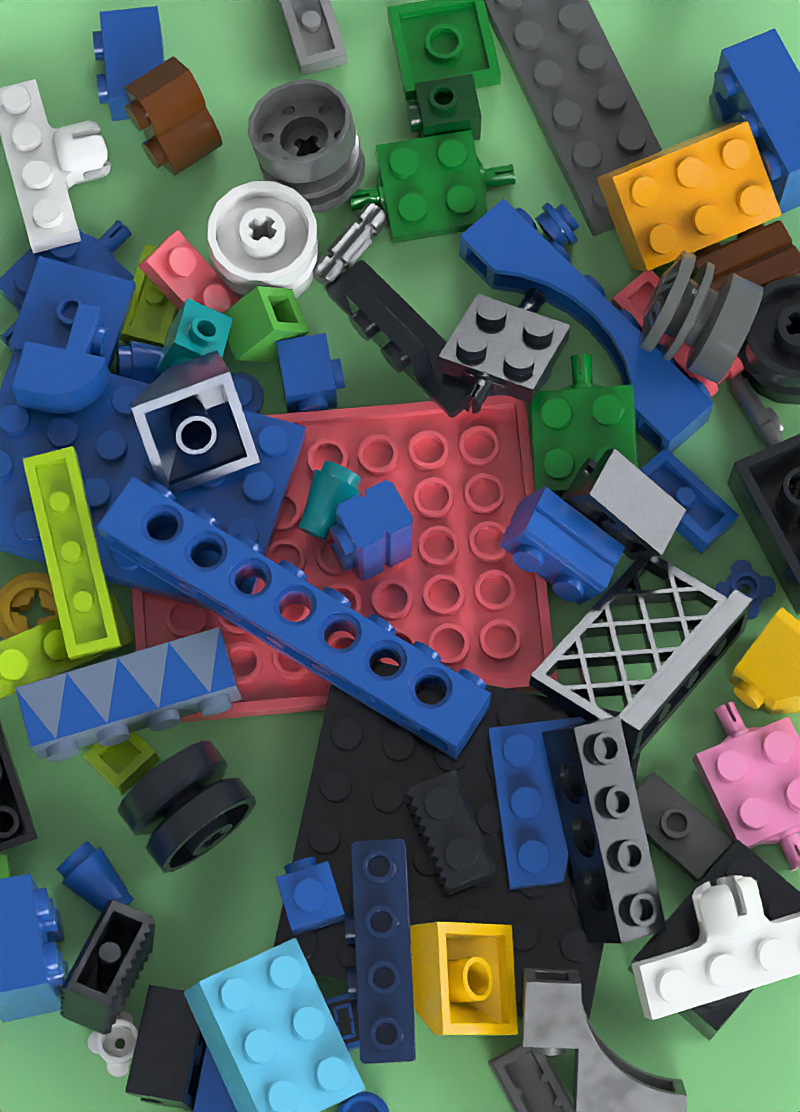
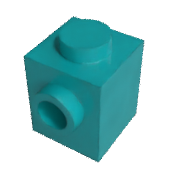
[156,298,233,374]

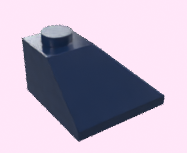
[129,350,260,494]

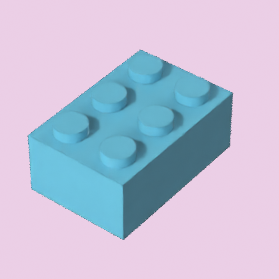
[183,938,366,1112]

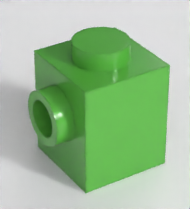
[223,286,309,362]

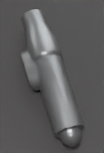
[730,375,784,448]

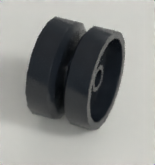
[737,276,800,405]
[117,741,256,873]

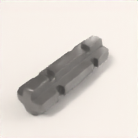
[313,203,388,287]

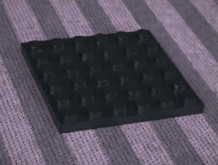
[273,661,641,1019]

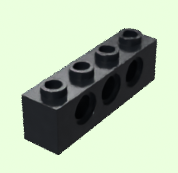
[542,716,667,943]

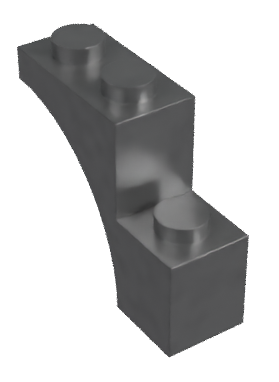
[521,968,687,1112]

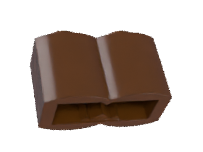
[124,56,223,176]

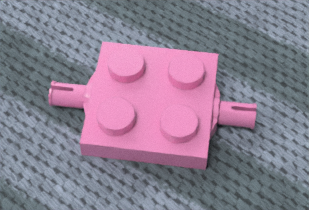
[692,701,800,871]

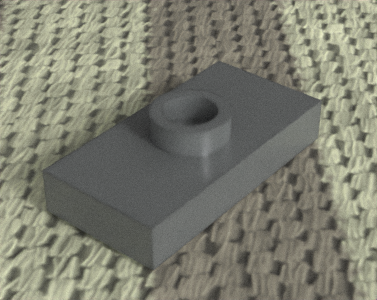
[636,771,733,883]
[488,1043,576,1112]

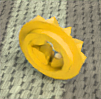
[0,572,59,640]

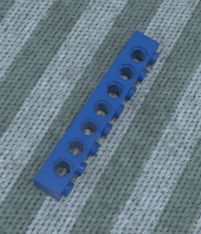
[97,476,491,760]

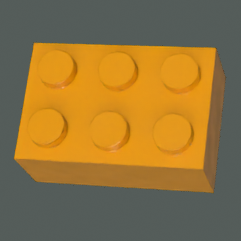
[597,121,782,271]

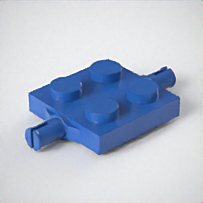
[0,220,134,346]

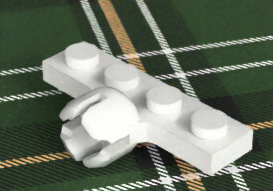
[0,79,111,254]
[631,875,800,1020]

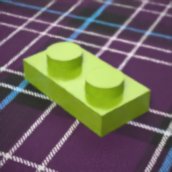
[120,244,179,347]

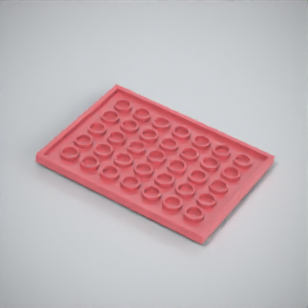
[132,395,558,723]

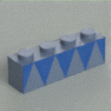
[15,627,242,762]

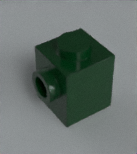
[407,74,482,140]

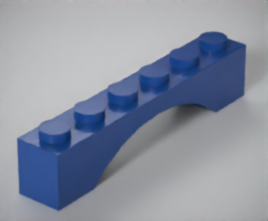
[459,199,713,453]

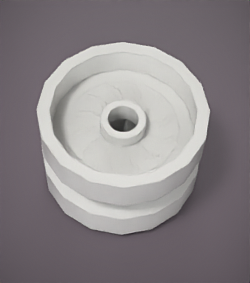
[207,181,318,299]

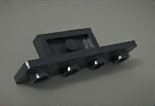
[326,260,470,418]

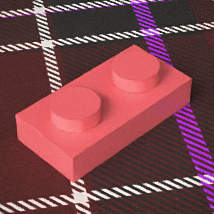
[138,230,240,335]

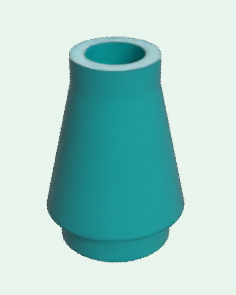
[298,460,362,541]

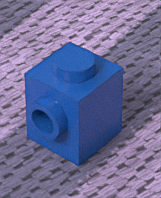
[276,333,345,413]
[276,857,345,936]

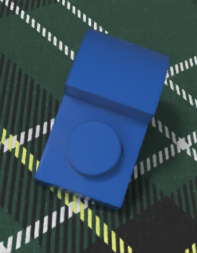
[12,303,111,414]

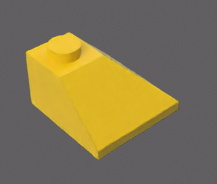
[729,607,800,715]
[410,922,518,1035]

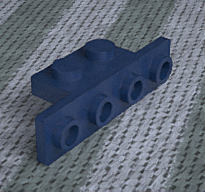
[345,839,416,1064]

